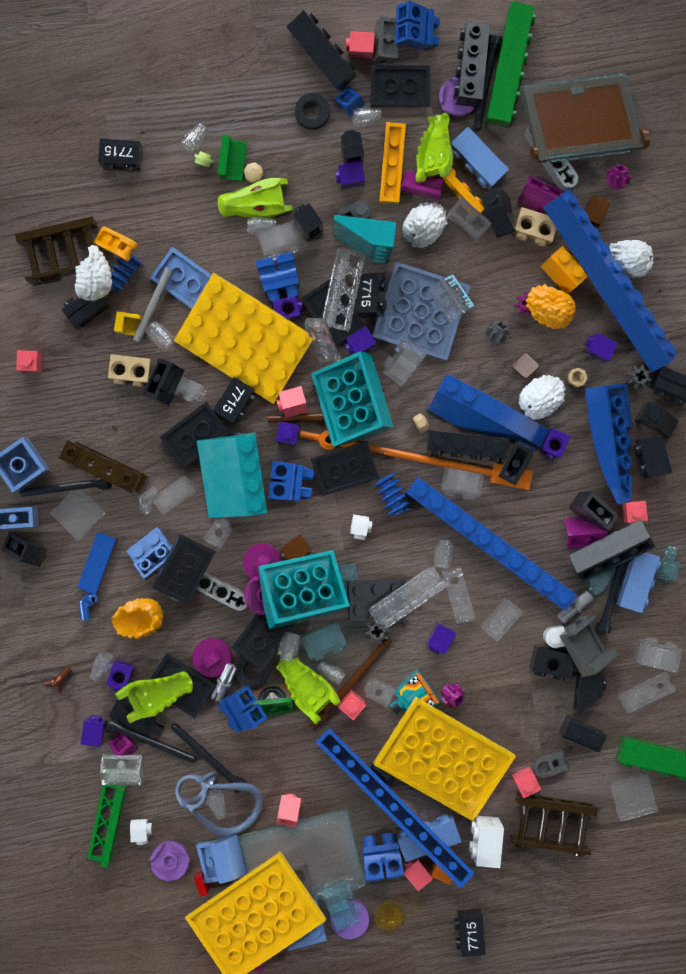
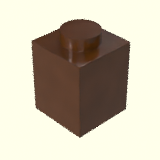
[584,195,611,229]
[280,534,312,560]

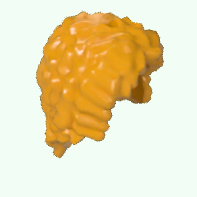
[525,284,576,330]
[111,598,164,639]

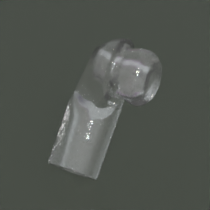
[139,486,159,515]

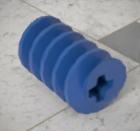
[110,254,144,295]
[374,472,411,516]

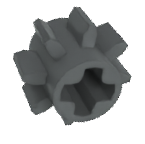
[485,321,510,346]
[626,365,652,389]
[365,619,390,644]

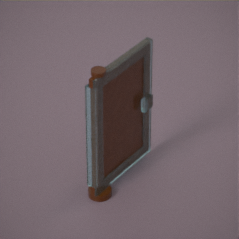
[520,73,650,163]

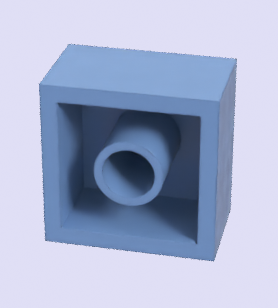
[0,437,51,493]

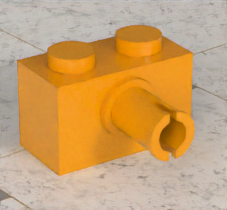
[540,246,588,294]

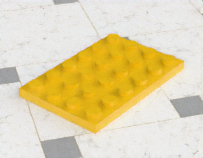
[174,273,315,404]
[373,697,516,821]
[185,851,327,974]

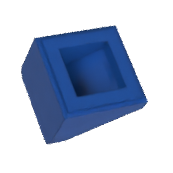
[335,86,365,117]

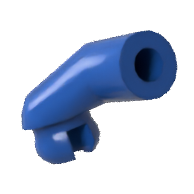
[79,593,98,621]

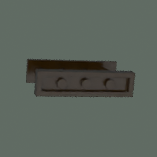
[15,216,98,286]
[59,440,148,493]
[510,792,598,857]

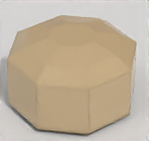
[244,163,264,184]
[567,368,588,388]
[412,414,429,433]

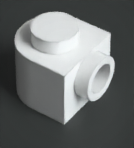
[350,514,372,540]
[543,625,566,648]
[130,819,152,845]

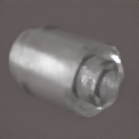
[145,321,174,350]
[433,539,454,569]
[277,632,301,662]

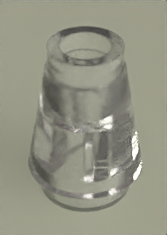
[352,108,382,128]
[180,123,208,153]
[246,217,276,237]
[89,651,115,682]
[316,660,346,687]
[205,789,227,820]

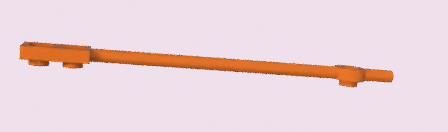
[299,430,533,490]

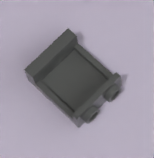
[560,614,619,677]

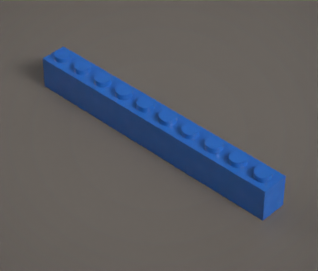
[543,189,677,372]
[405,477,578,611]
[316,728,475,888]

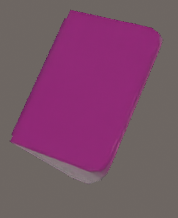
[109,733,139,761]

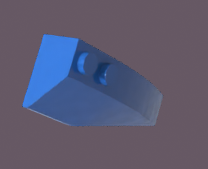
[427,374,549,447]
[585,382,632,504]

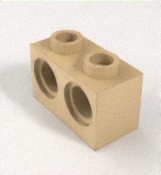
[512,207,557,246]
[108,354,153,387]

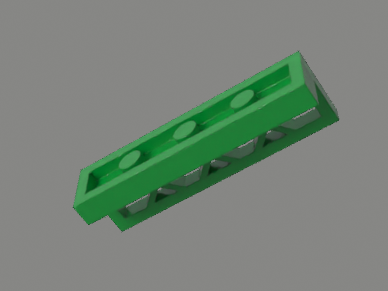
[87,781,127,868]

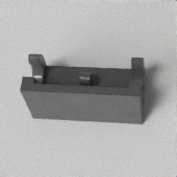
[373,16,398,64]

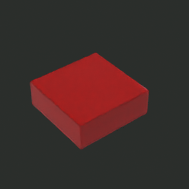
[194,870,209,897]

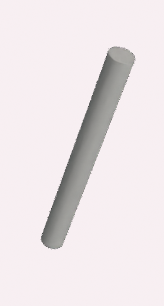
[133,268,173,342]

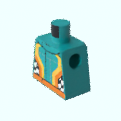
[390,669,440,715]

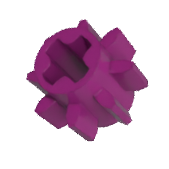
[605,164,631,190]
[514,291,530,317]
[440,683,465,708]

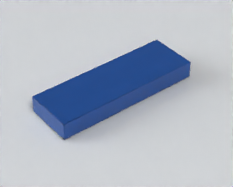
[77,532,117,595]

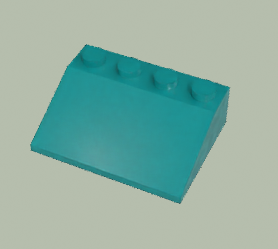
[333,215,396,264]
[311,351,394,447]
[197,432,267,518]
[258,550,350,629]

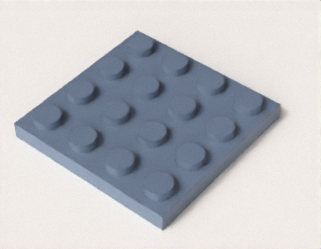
[372,262,471,361]

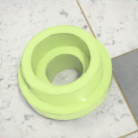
[194,151,214,167]

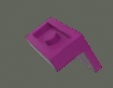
[401,171,444,200]
[517,175,565,215]
[564,517,608,549]

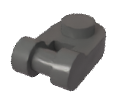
[334,200,371,219]
[533,749,570,778]

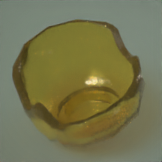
[374,900,405,931]

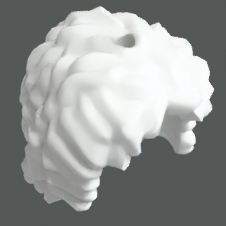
[402,202,448,248]
[609,240,654,279]
[75,245,112,301]
[519,375,566,420]

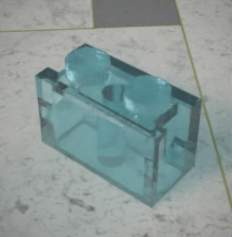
[301,621,347,661]
[322,879,361,931]

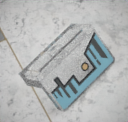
[428,274,475,323]

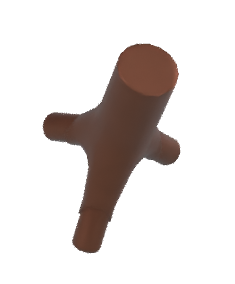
[43,666,72,693]

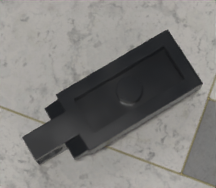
[109,699,164,736]

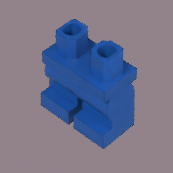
[395,1,440,50]
[256,252,300,304]
[268,461,314,501]
[218,685,267,733]
[362,833,404,883]

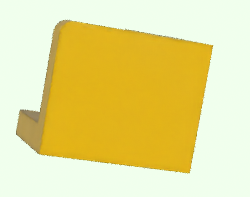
[114,311,143,336]

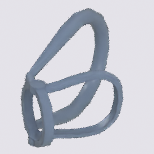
[175,771,264,836]

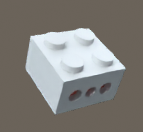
[469,816,504,868]

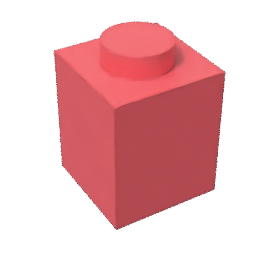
[346,31,374,59]
[16,350,43,373]
[277,386,308,418]
[621,501,648,523]
[338,689,366,720]
[512,767,541,798]
[276,794,301,827]
[403,858,433,891]

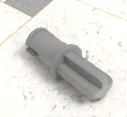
[557,590,594,623]
[211,663,237,702]

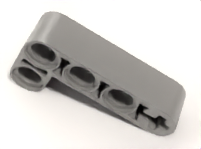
[525,124,578,191]
[169,572,247,611]

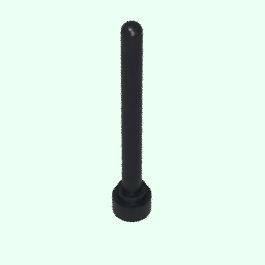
[473,35,502,131]
[19,477,112,497]
[595,562,626,634]
[106,717,197,763]
[171,723,247,794]

